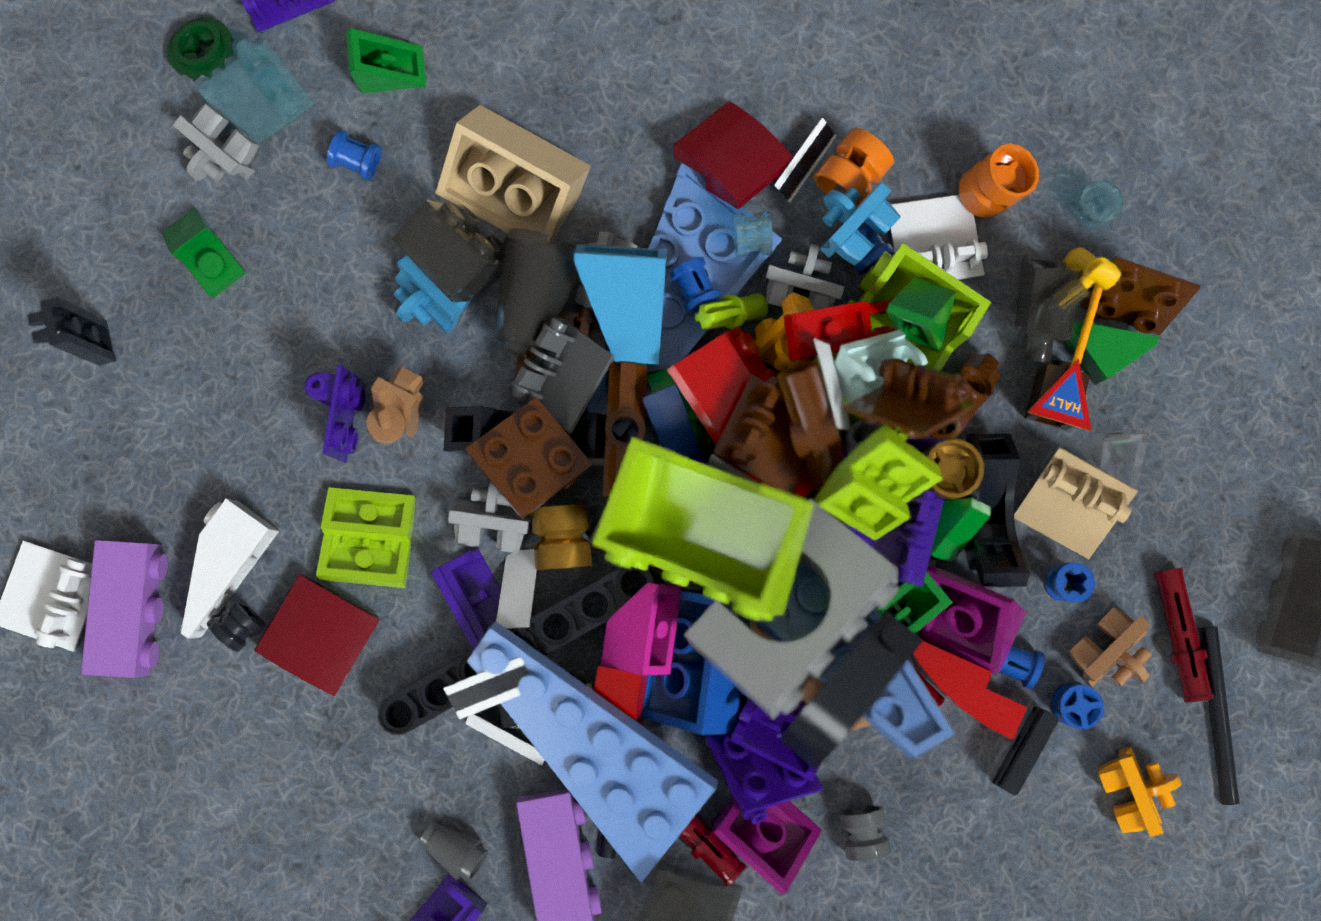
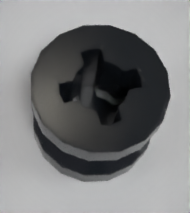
[207,596,265,652]

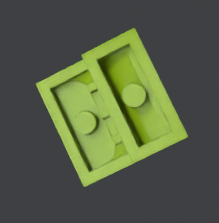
[816,427,943,540]
[316,487,416,588]

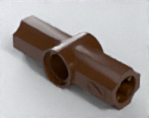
[931,352,1000,440]
[777,361,848,496]
[602,362,648,498]

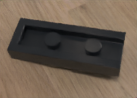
[27,297,116,366]

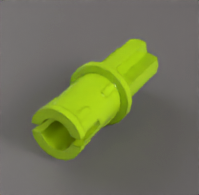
[695,293,768,330]

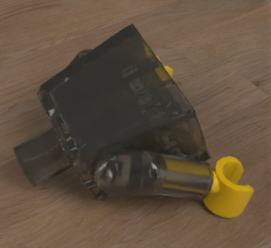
[1015,247,1121,362]

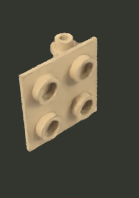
[1014,447,1138,560]

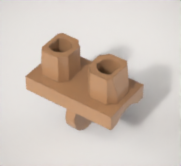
[366,366,424,444]
[1069,607,1152,688]

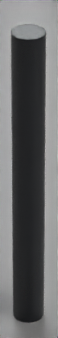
[1199,626,1240,805]

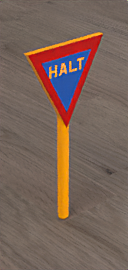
[1027,284,1103,431]

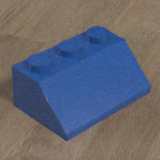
[641,589,751,735]

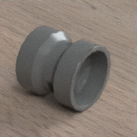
[839,805,891,861]

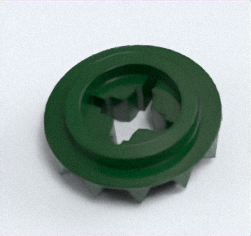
[167,17,235,82]

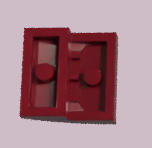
[673,101,793,210]
[254,573,380,696]

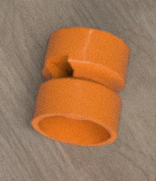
[814,128,895,208]
[959,143,1039,219]

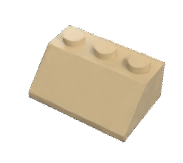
[435,105,591,254]

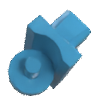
[820,182,901,266]
[394,252,472,334]

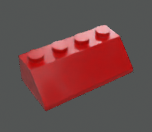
[667,326,815,499]

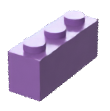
[81,540,168,678]
[516,788,602,921]

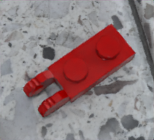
[783,300,896,360]

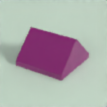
[918,565,1026,674]
[711,796,822,895]

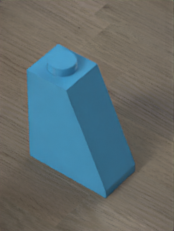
[574,244,666,368]

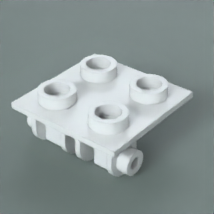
[890,195,988,280]
[0,541,92,652]

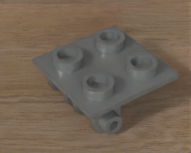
[511,316,615,433]

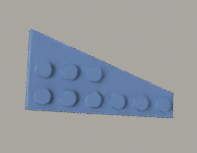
[587,163,782,439]
[730,499,955,760]
[468,621,718,883]

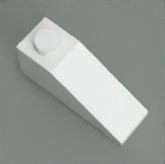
[181,499,279,639]

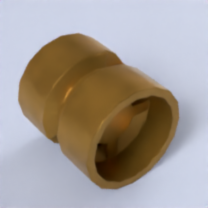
[922,439,984,501]
[531,504,592,570]

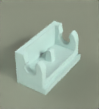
[834,330,928,402]

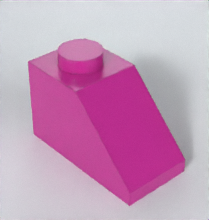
[601,583,682,675]

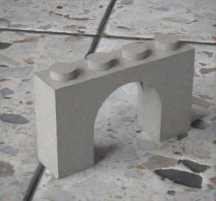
[685,498,899,720]

